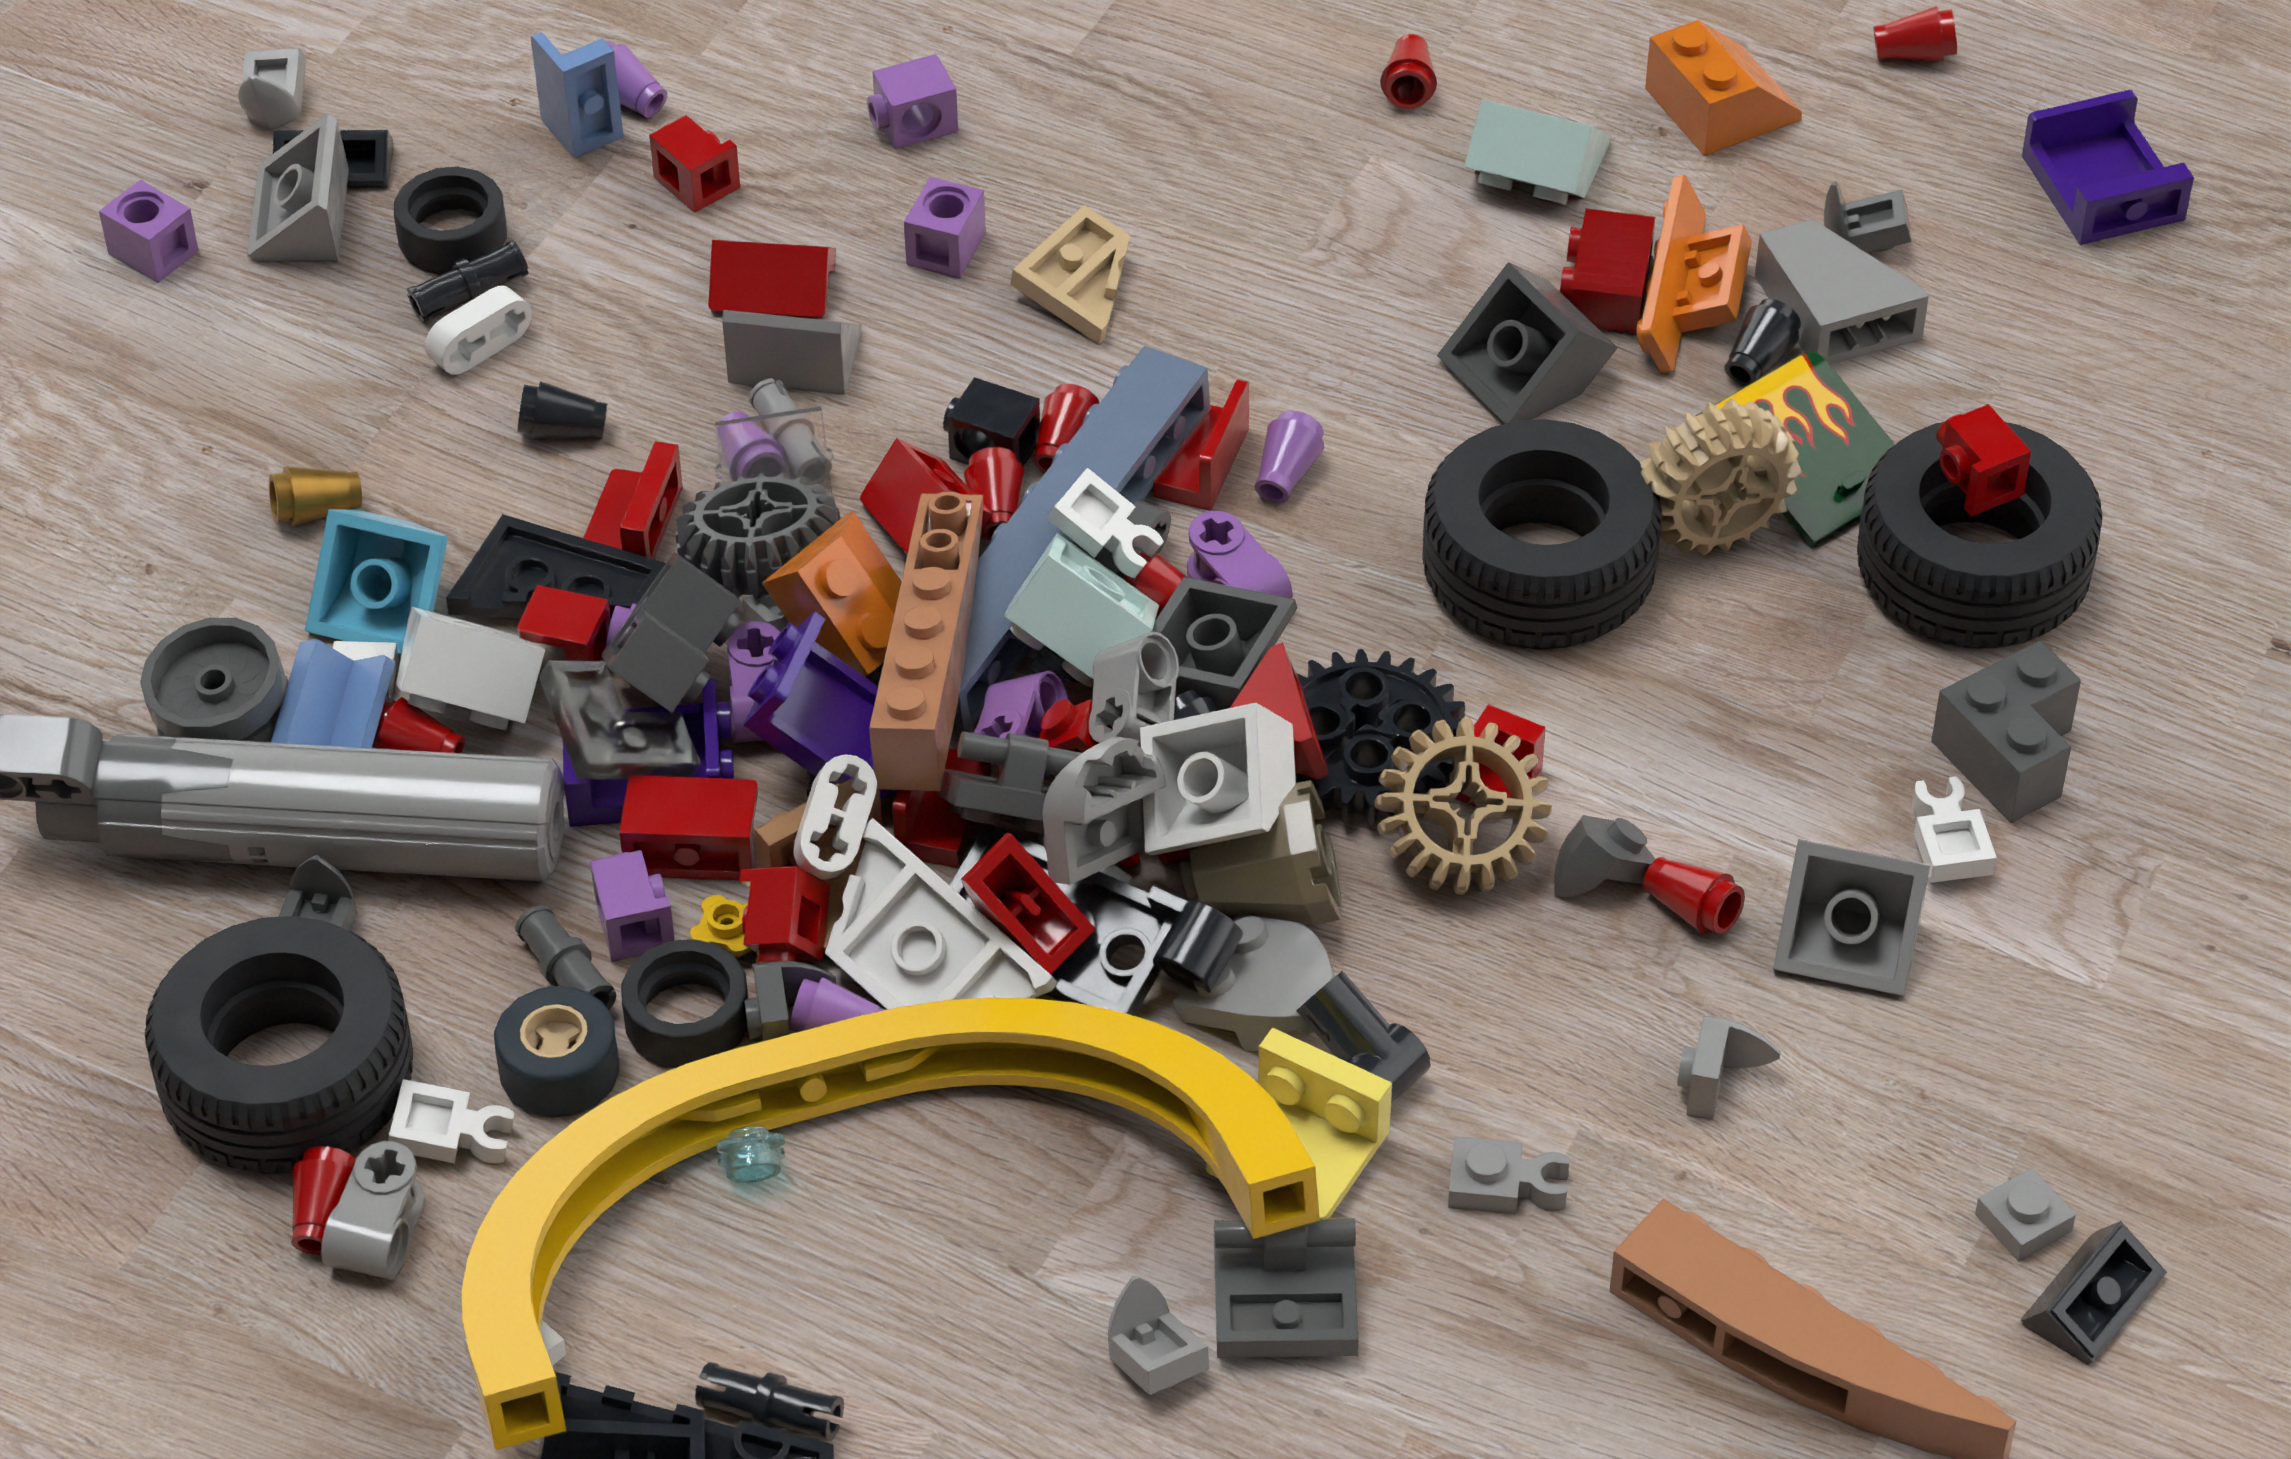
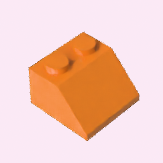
[1645,20,1802,156]
[762,511,902,676]

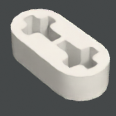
[425,286,532,374]
[793,754,877,880]

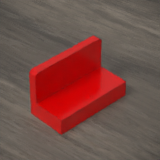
[708,240,836,317]
[1153,379,1249,511]
[860,438,992,553]
[583,441,683,559]
[892,748,991,868]
[619,775,758,880]

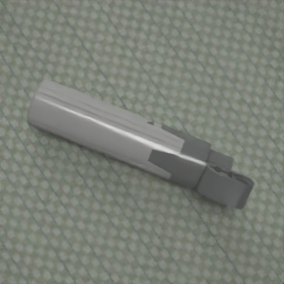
[0,714,565,882]

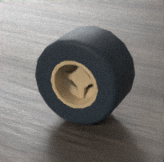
[494,986,619,1118]

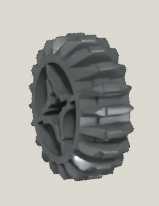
[675,472,841,600]

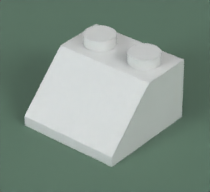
[396,607,545,730]
[1140,703,1296,856]

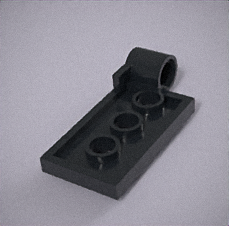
[949,824,1243,1016]

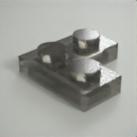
[539,661,700,779]

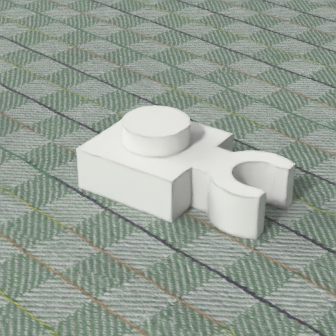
[1046,468,1164,578]
[1912,776,1997,883]
[388,1079,515,1164]

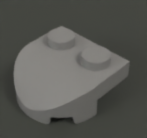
[1043,737,1166,885]
[1173,913,1335,1051]

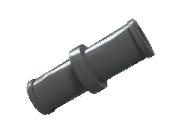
[515,905,617,1011]

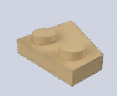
[1010,205,1130,345]

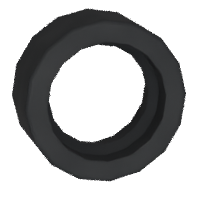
[394,166,507,273]
[621,939,748,1068]

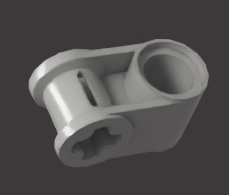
[1088,631,1179,748]
[321,1141,426,1280]

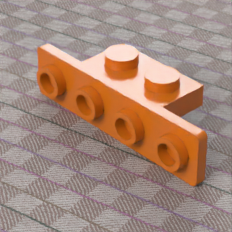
[1637,175,1752,373]

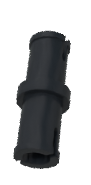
[406,240,529,323]
[695,1362,844,1442]

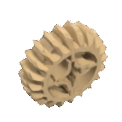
[1640,398,1802,556]
[1375,718,1552,895]

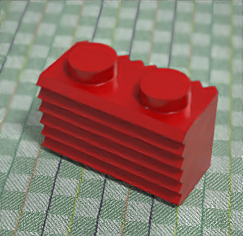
[1560,208,1656,335]

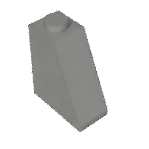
[1754,219,1929,365]

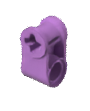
[1187,511,1293,598]
[727,621,780,743]
[973,671,1068,780]

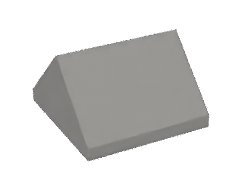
[247,113,349,261]
[722,310,862,395]
[1773,839,1930,996]

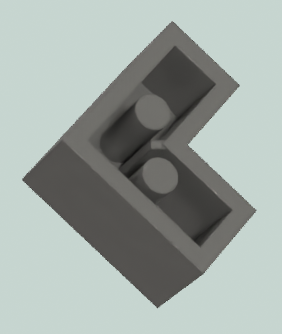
[601,552,742,712]
[1931,640,2081,823]

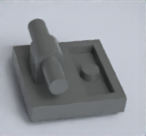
[934,731,1082,834]
[1214,1218,1358,1358]

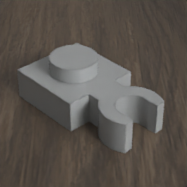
[1448,1136,1570,1214]

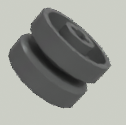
[140,617,288,742]

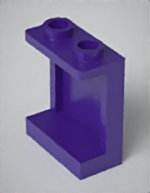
[2022,90,2194,245]
[743,611,892,801]
[561,680,735,827]

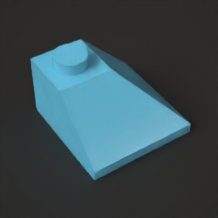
[305,509,448,654]

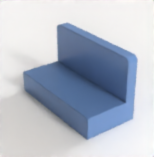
[530,32,624,158]
[271,639,395,748]

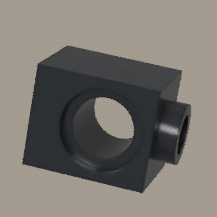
[943,377,1040,467]

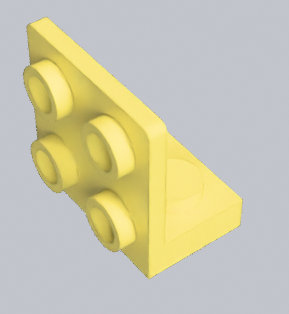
[1206,1028,1392,1219]

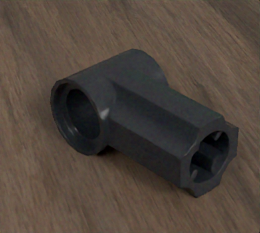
[1296,970,1431,1103]

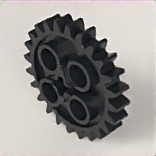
[1295,649,1465,825]

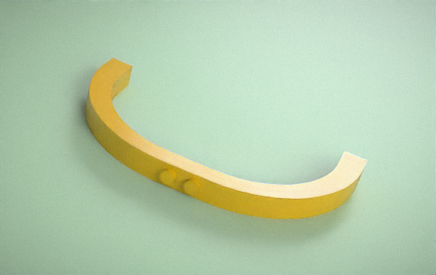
[462,997,1320,1451]

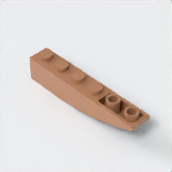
[869,492,984,791]
[1609,1198,2017,1459]

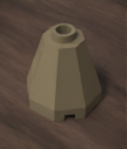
[1180,780,1342,925]

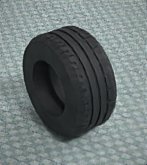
[1422,419,1662,649]
[1857,422,2103,648]
[145,916,413,1174]

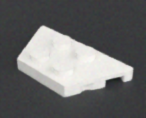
[825,818,1058,1010]

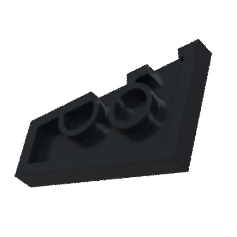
[446,514,666,619]

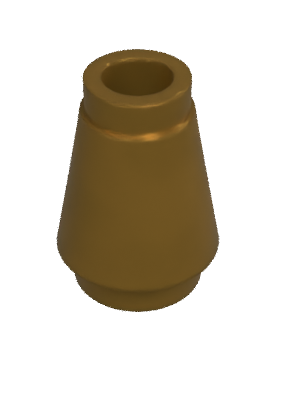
[269,466,362,527]

